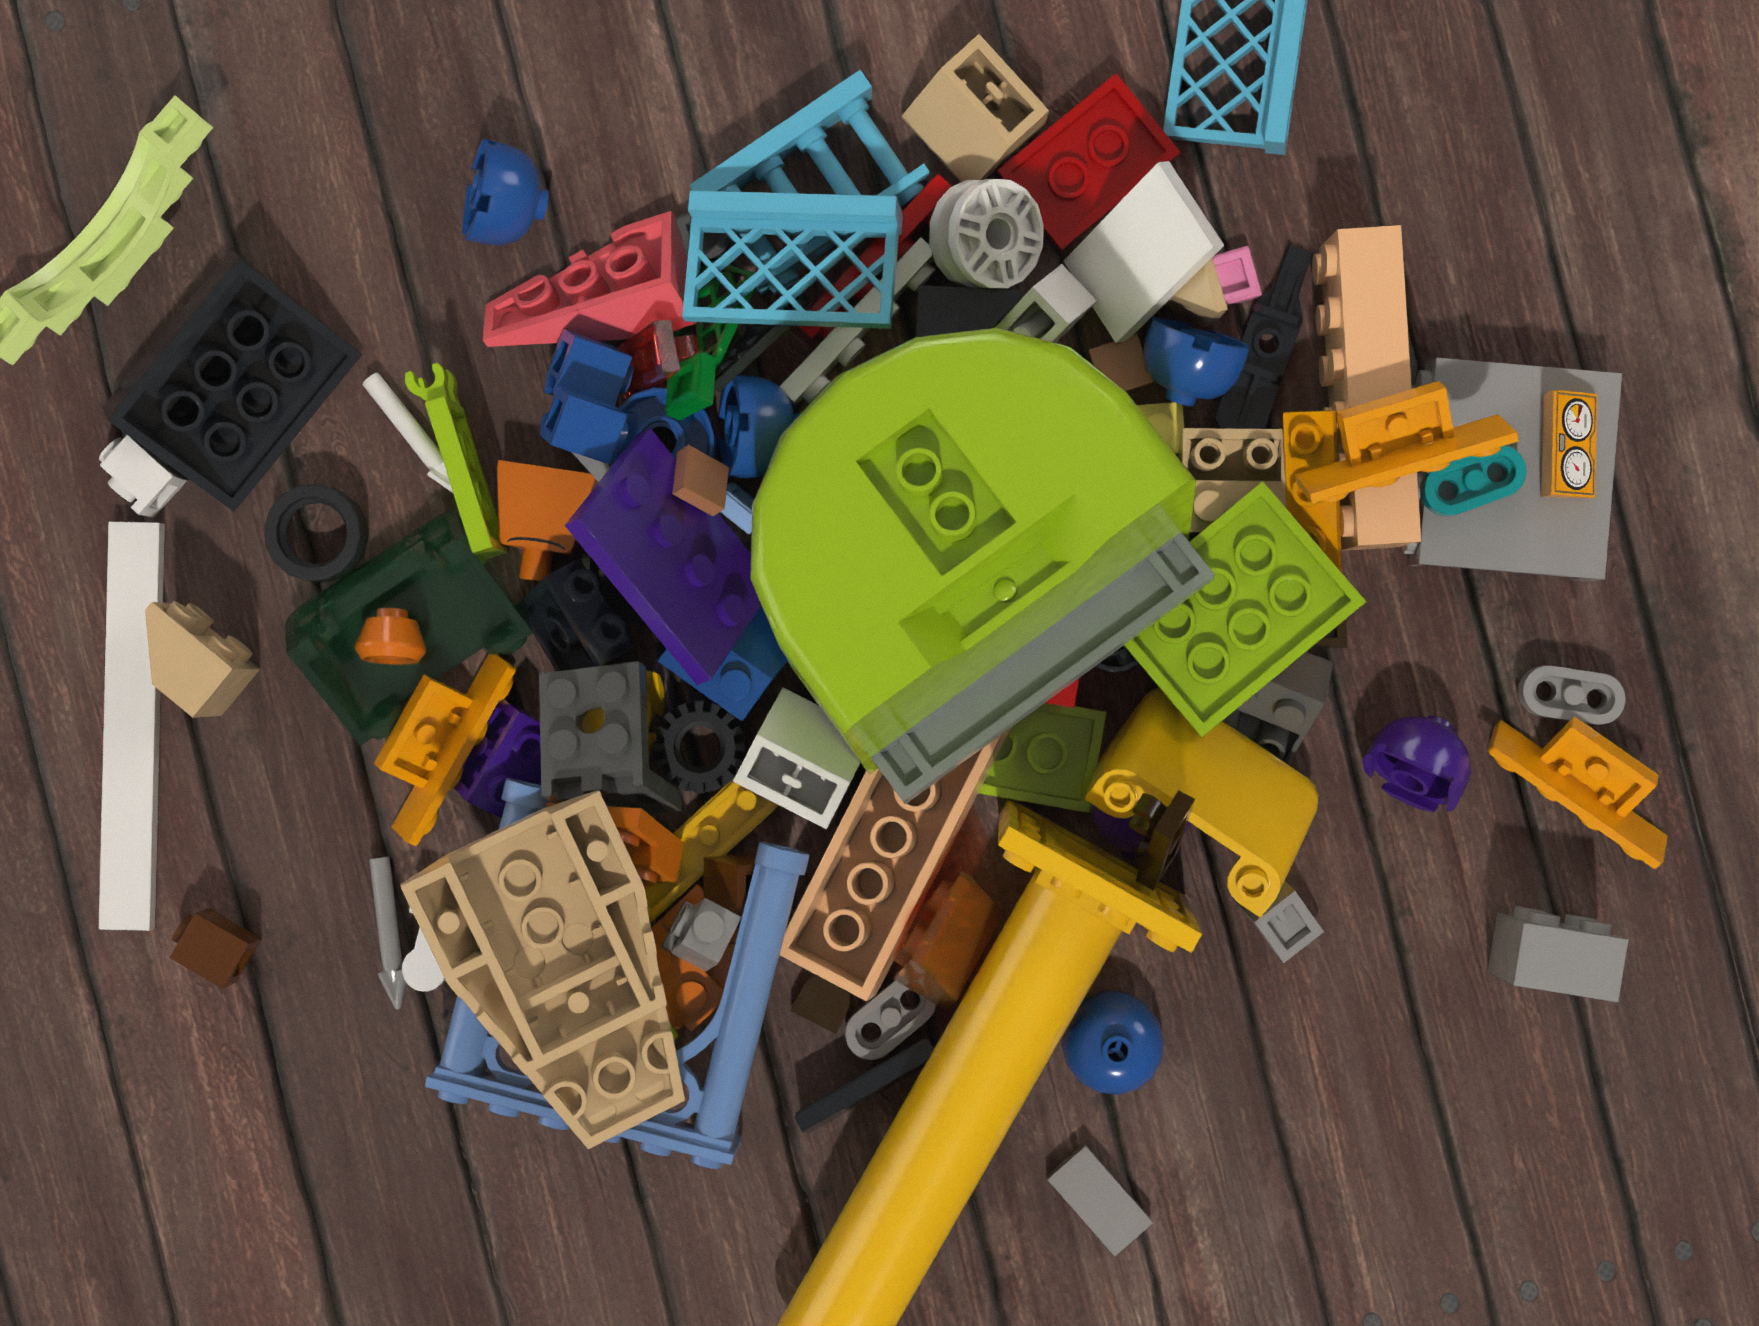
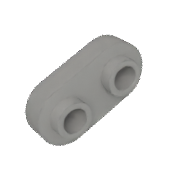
[1518,666,1626,725]
[845,973,936,1060]

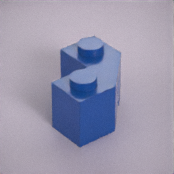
[539,328,633,464]

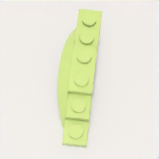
[0,95,213,366]

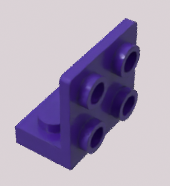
[454,698,541,818]

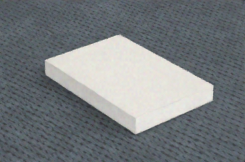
[1064,161,1224,343]

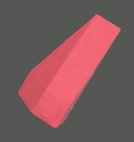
[483,211,696,347]

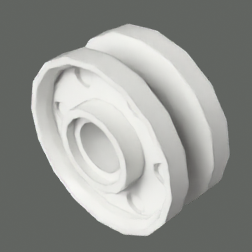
[929,179,1044,288]

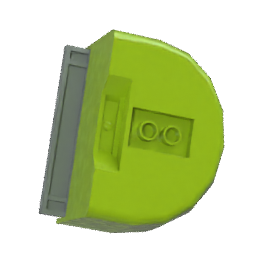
[750,328,1215,804]

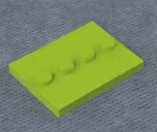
[1124,481,1366,738]

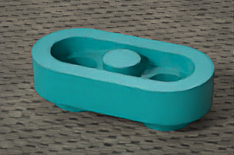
[1420,446,1526,517]

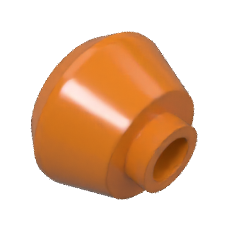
[355,608,426,665]

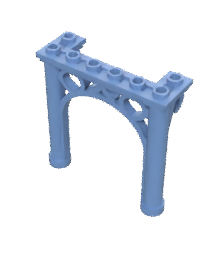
[425,778,810,1169]

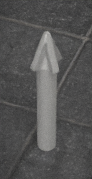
[369,857,406,1010]

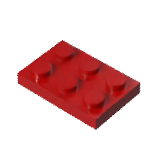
[996,73,1181,253]

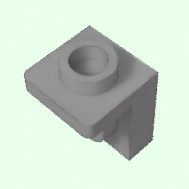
[1235,881,1324,963]

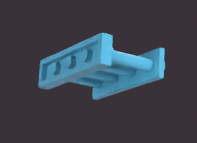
[689,70,930,296]

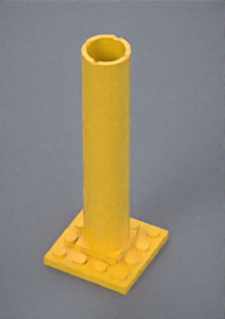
[777,799,1202,1326]

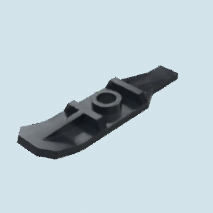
[1214,245,1313,429]

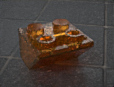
[893,871,1004,1010]

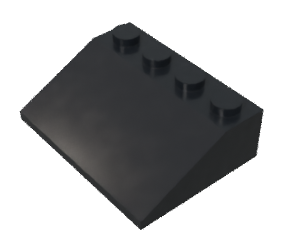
[102,249,362,512]

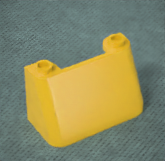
[1085,688,1318,918]

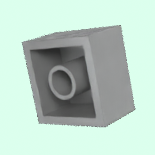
[1488,906,1628,1002]

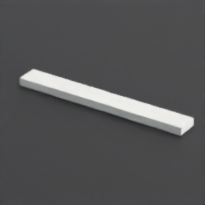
[99,522,165,931]

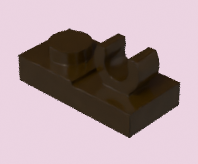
[1128,790,1195,891]

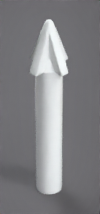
[362,373,453,493]

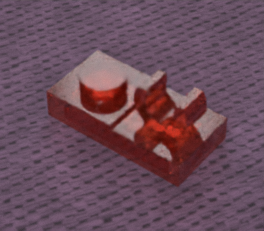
[617,320,699,398]

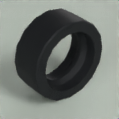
[264,484,369,582]

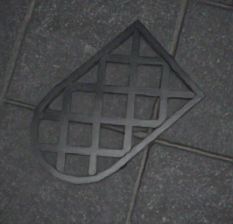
[714,292,810,392]

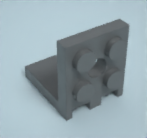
[539,661,682,815]

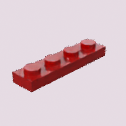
[797,174,952,345]

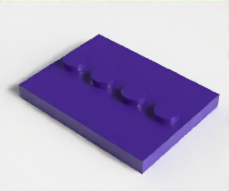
[565,428,761,685]

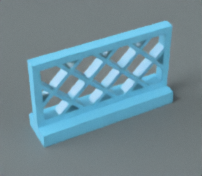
[1163,0,1308,155]
[682,191,903,329]

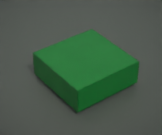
[665,351,716,420]

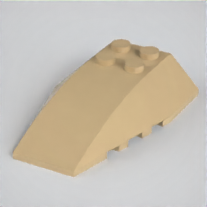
[400,790,685,1149]

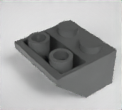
[1223,652,1333,764]

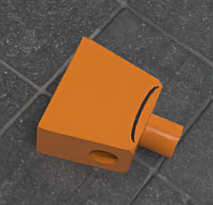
[497,460,598,582]

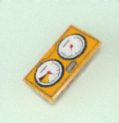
[1541,390,1597,499]

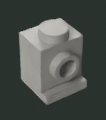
[660,898,741,972]

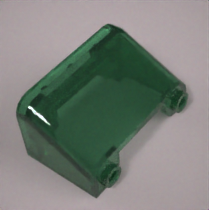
[285,510,533,746]

